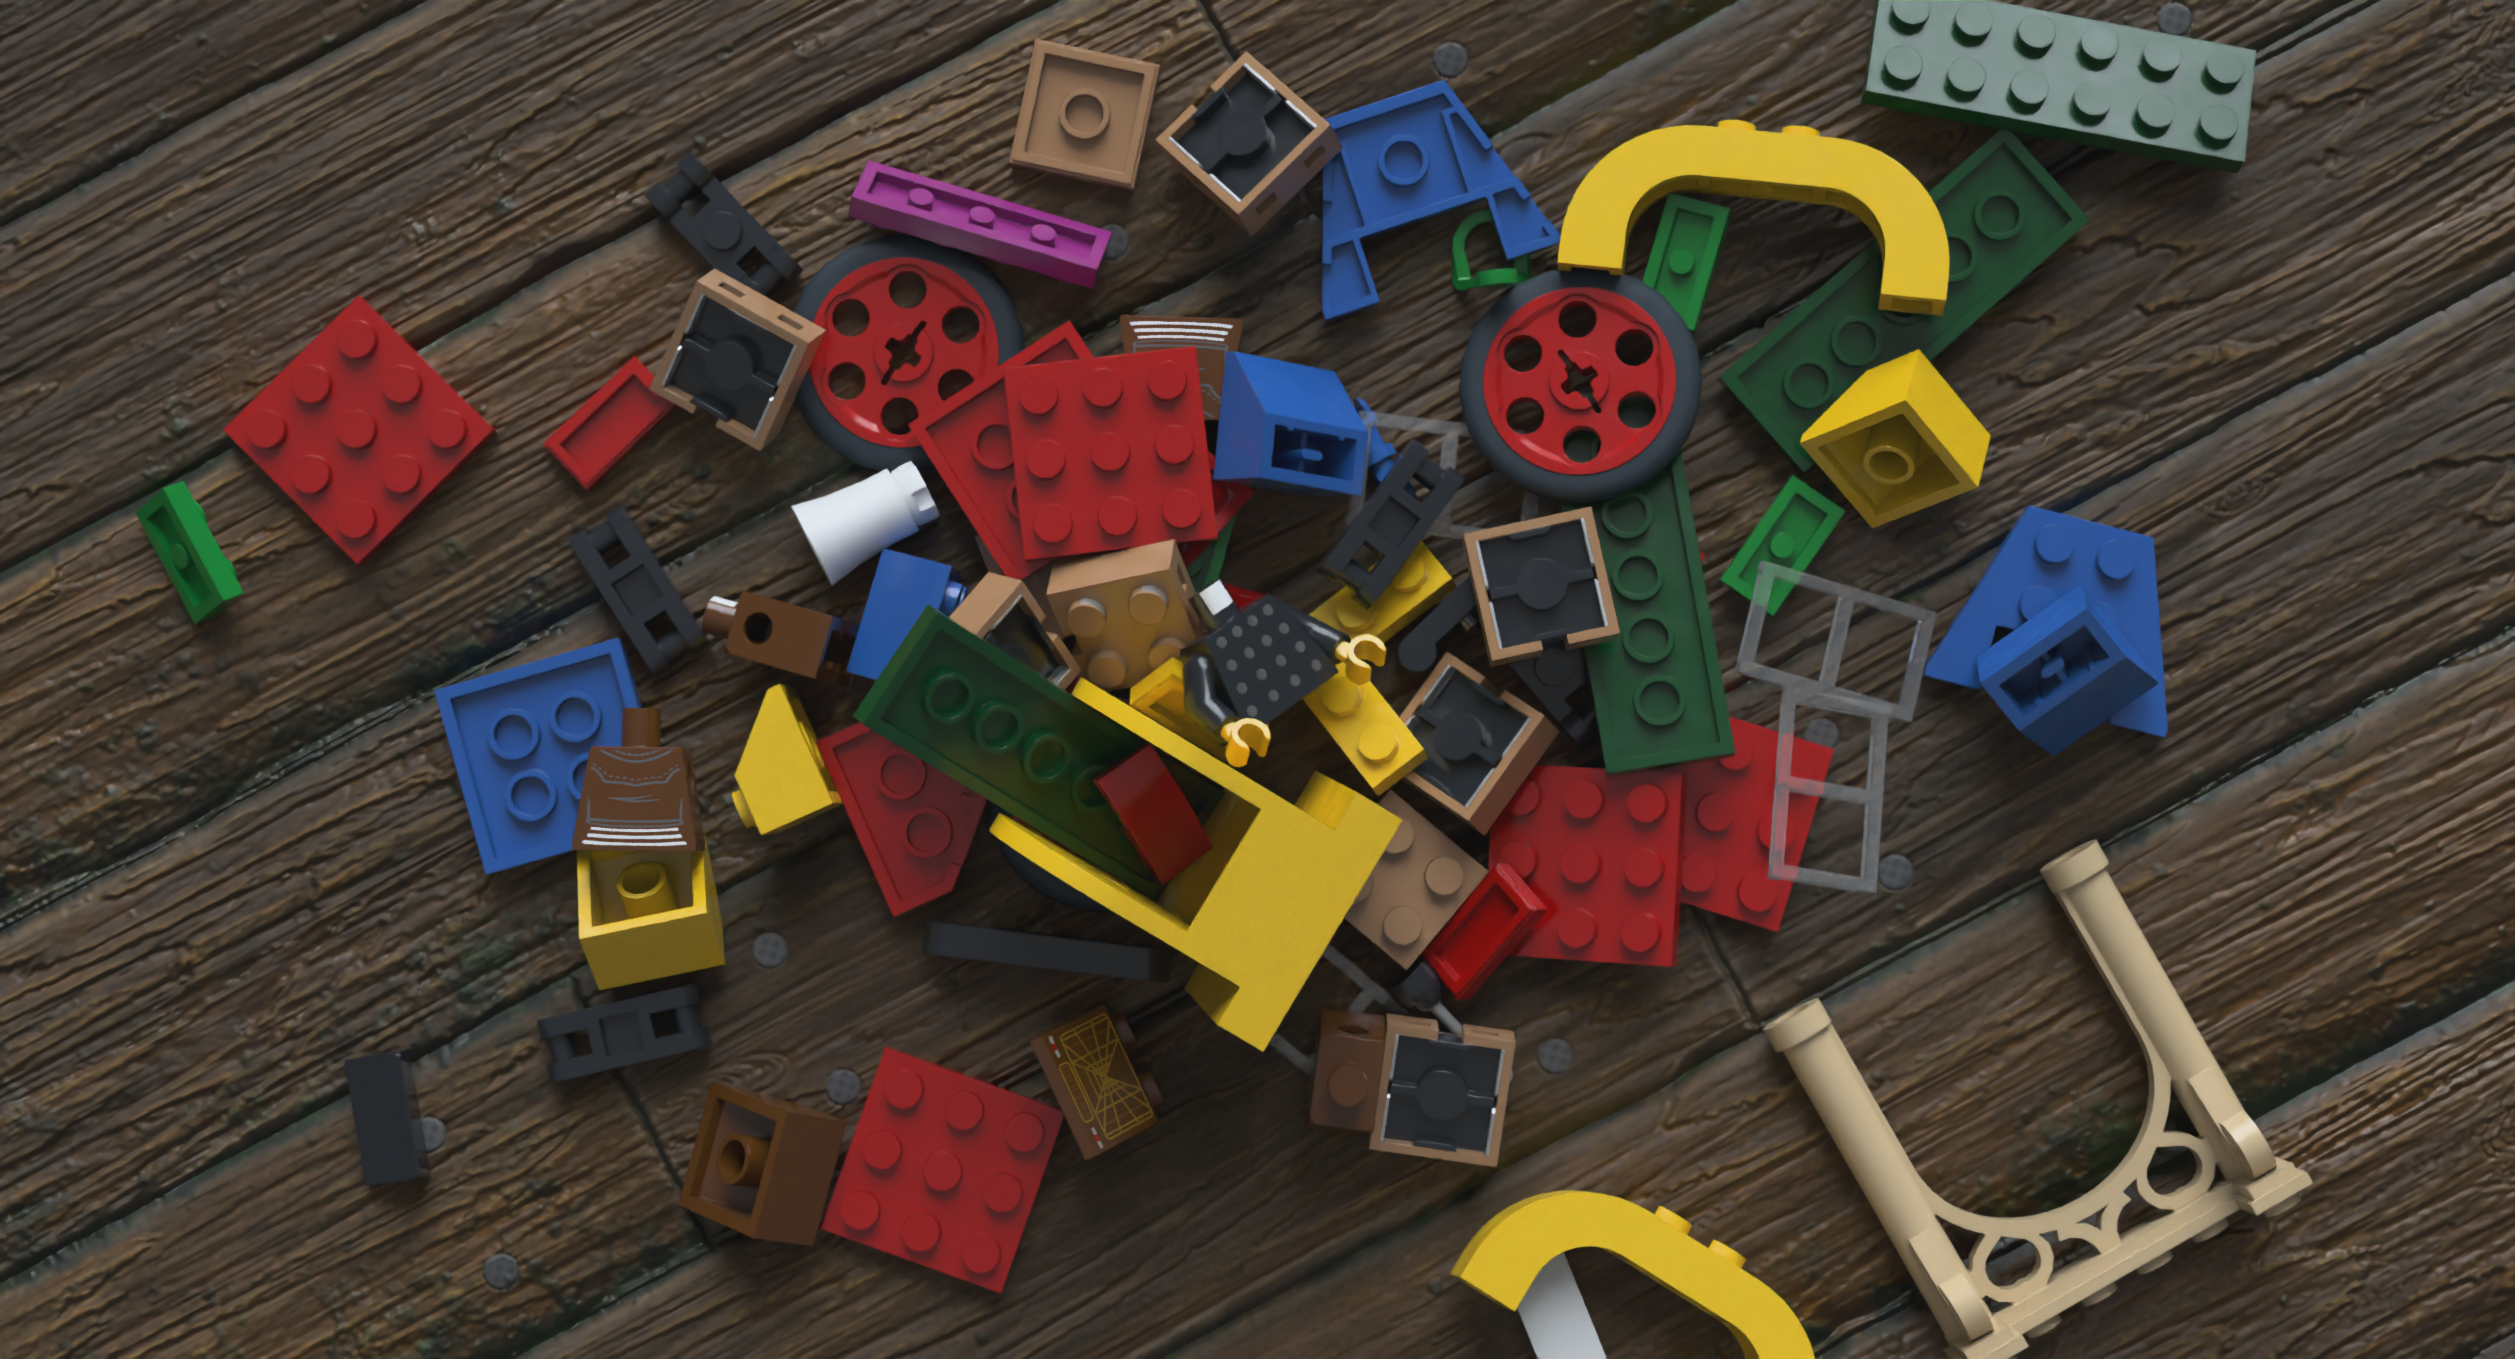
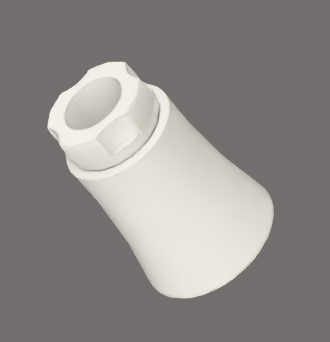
[791,461,940,586]

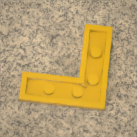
[1302,541,1457,796]

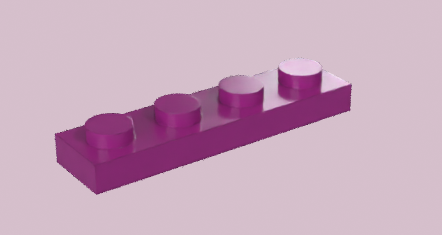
[848,160,1112,289]

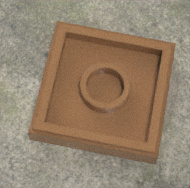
[1009,39,1160,192]

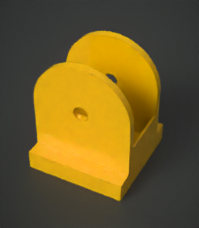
[989,677,1403,1052]

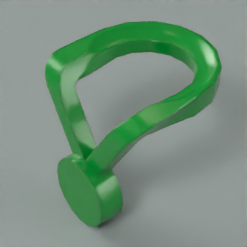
[1451,209,1533,290]

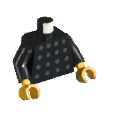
[1180,579,1386,767]

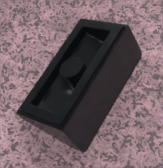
[345,1049,431,1186]

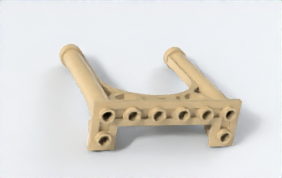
[1763,840,2313,1359]

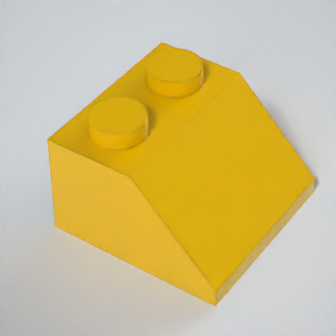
[1800,349,1991,528]
[732,684,843,835]
[577,828,725,990]

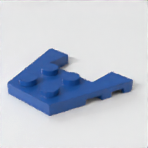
[1322,80,1560,322]
[1920,506,2168,738]

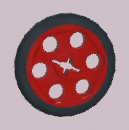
[793,234,1024,473]
[1459,267,1702,503]

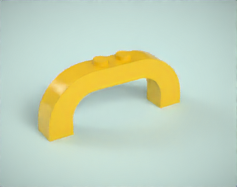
[1557,120,1950,316]
[1450,1190,1815,1359]

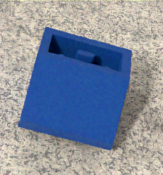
[1213,351,1368,498]
[846,548,968,680]
[1976,583,2159,756]

